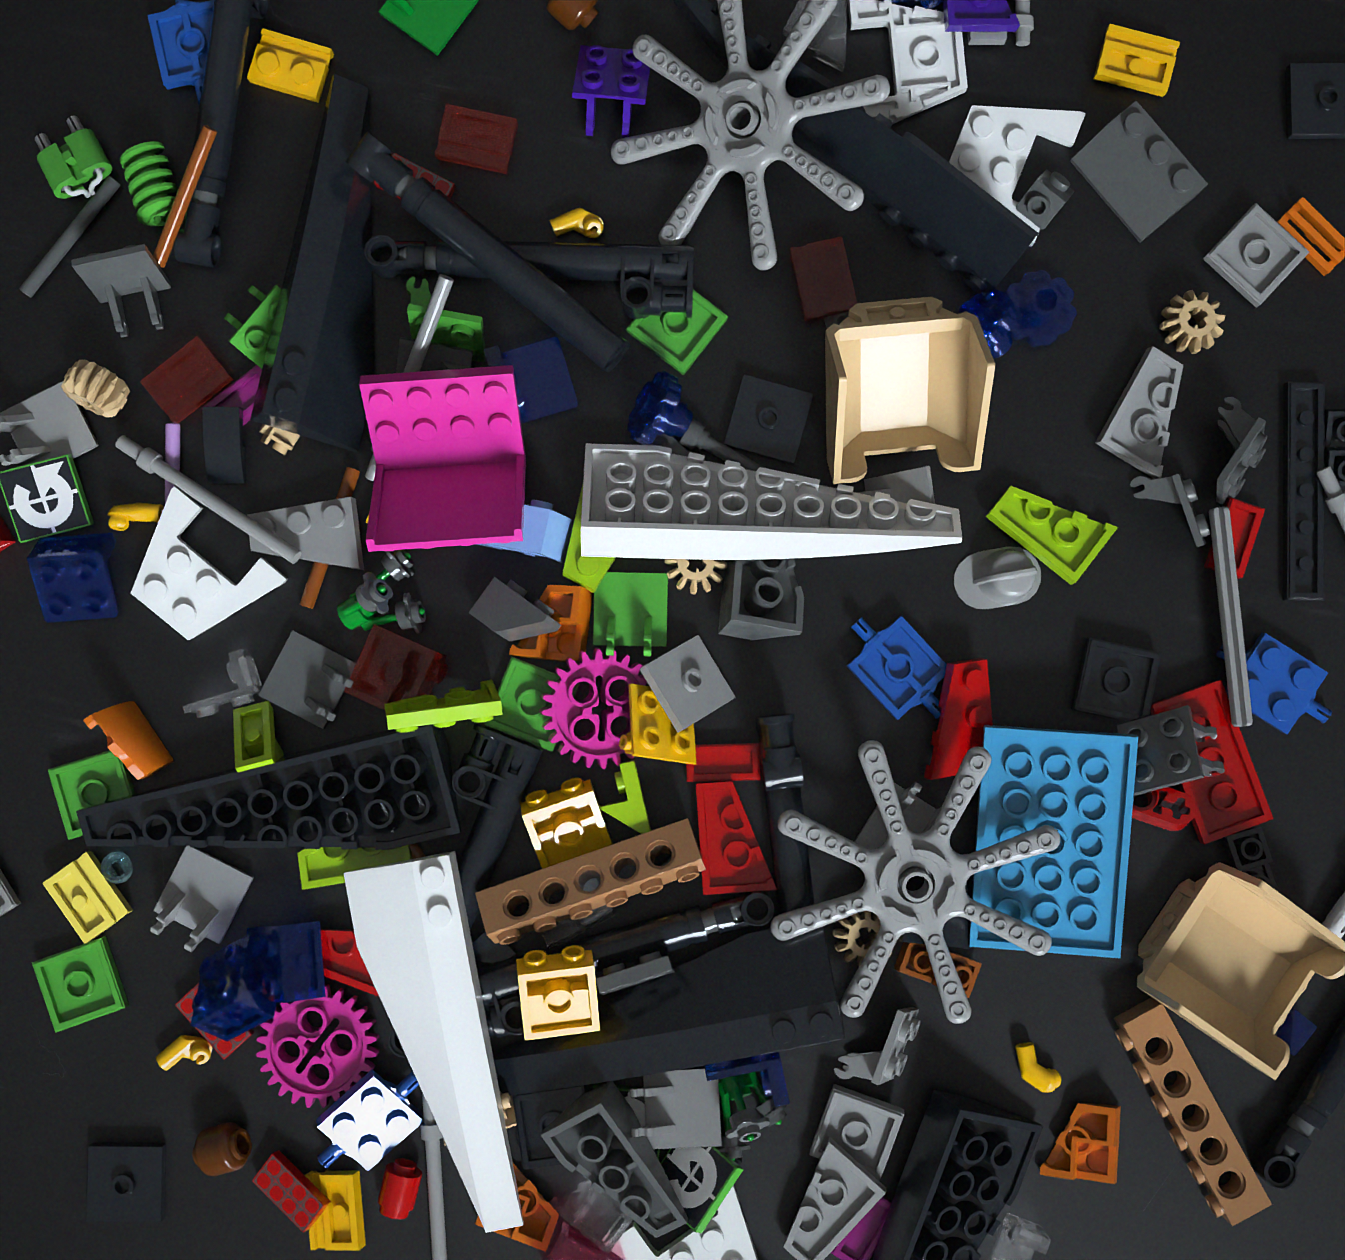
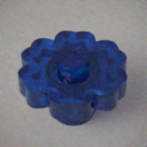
[1000,270,1077,347]
[959,289,1018,358]
[627,371,693,445]

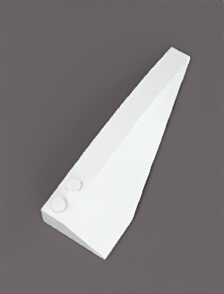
[581,443,962,560]
[344,851,524,1233]

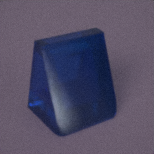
[1277,1008,1317,1056]

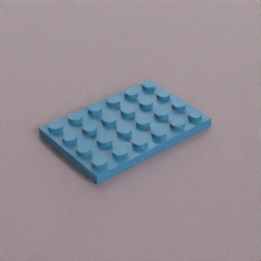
[969,725,1138,958]

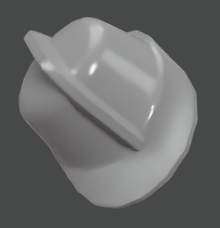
[954,547,1041,609]

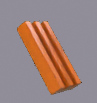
[1277,197,1345,276]

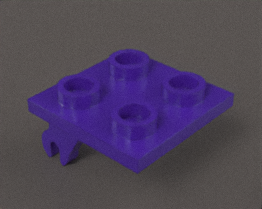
[572,45,650,138]

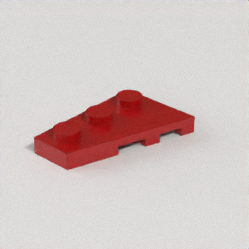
[924,658,993,780]
[696,781,777,895]
[294,928,379,997]

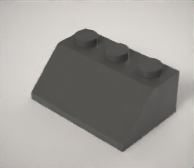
[1070,100,1208,243]

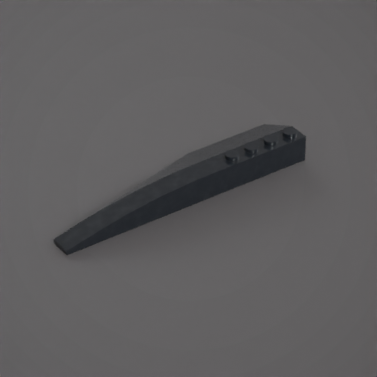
[674,0,1038,296]

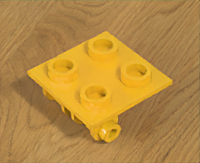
[619,683,696,765]

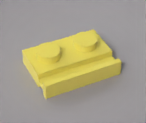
[42,851,133,944]

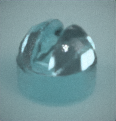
[101,852,133,884]

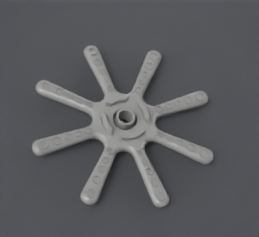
[611,0,890,270]
[770,740,1060,1024]

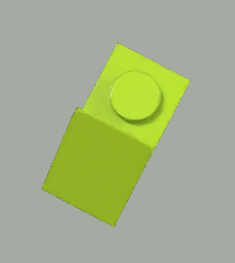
[233,701,284,772]
[599,760,651,834]

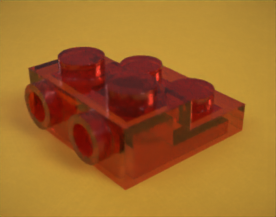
[344,624,448,710]

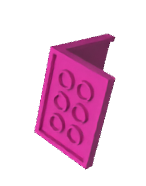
[359,365,526,552]

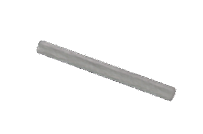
[1209,507,1253,727]

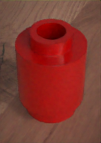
[378,1158,422,1219]

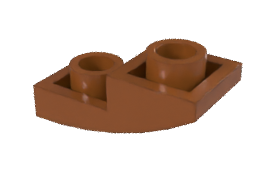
[894,942,982,998]

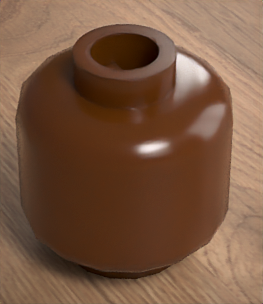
[546,0,599,30]
[192,1122,252,1177]

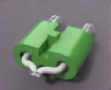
[35,116,112,199]

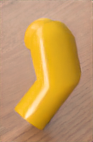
[549,208,604,239]
[108,503,164,531]
[155,1035,212,1071]
[1015,1042,1061,1093]

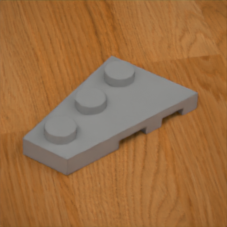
[1095,346,1183,479]
[247,497,364,571]
[783,1137,886,1260]

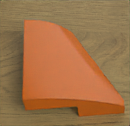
[509,585,593,663]
[83,701,174,780]
[1040,1103,1121,1184]
[474,1160,559,1252]

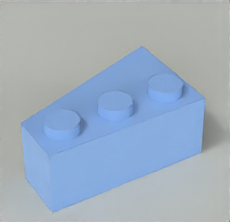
[477,500,574,564]

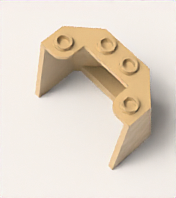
[825,297,995,484]
[1137,862,1345,1080]

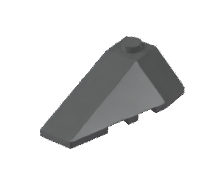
[718,558,804,640]
[541,1081,688,1238]

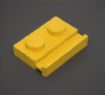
[1093,24,1180,97]
[247,28,334,103]
[305,1170,366,1251]

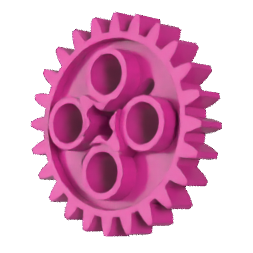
[539,648,647,769]
[256,984,379,1108]

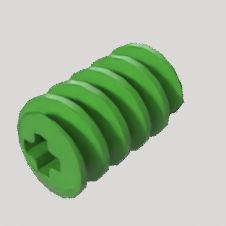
[120,141,177,226]

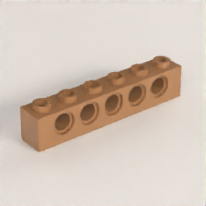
[475,818,706,945]
[1114,997,1272,1226]

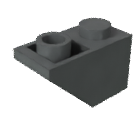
[469,577,562,642]

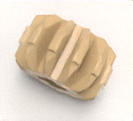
[1159,290,1226,354]
[61,360,130,417]
[665,559,727,595]
[832,911,892,966]

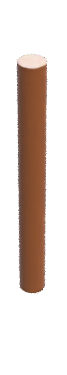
[153,125,217,268]
[299,467,360,609]

